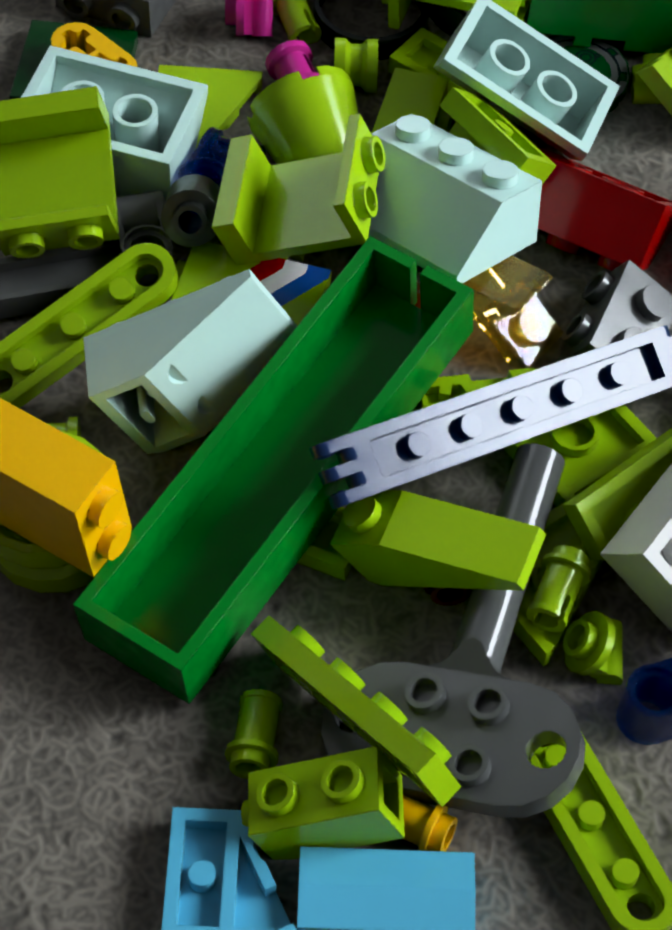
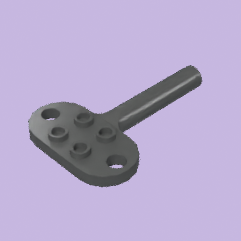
[321,443,586,818]

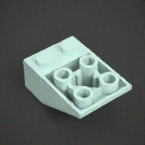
[83,269,297,454]

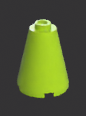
[247,65,359,164]

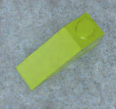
[330,490,546,591]

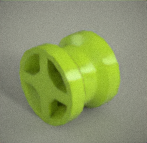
[334,38,378,93]

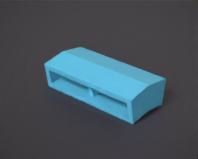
[297,846,476,930]

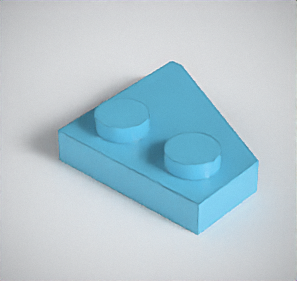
[161,807,297,930]

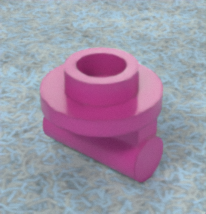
[225,0,273,37]

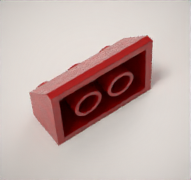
[535,145,672,271]

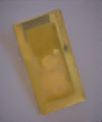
[463,256,563,369]

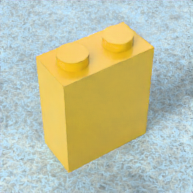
[0,398,132,577]

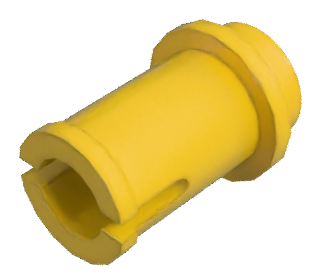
[403,795,458,852]

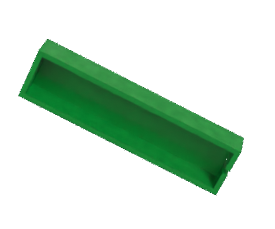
[73,236,474,704]

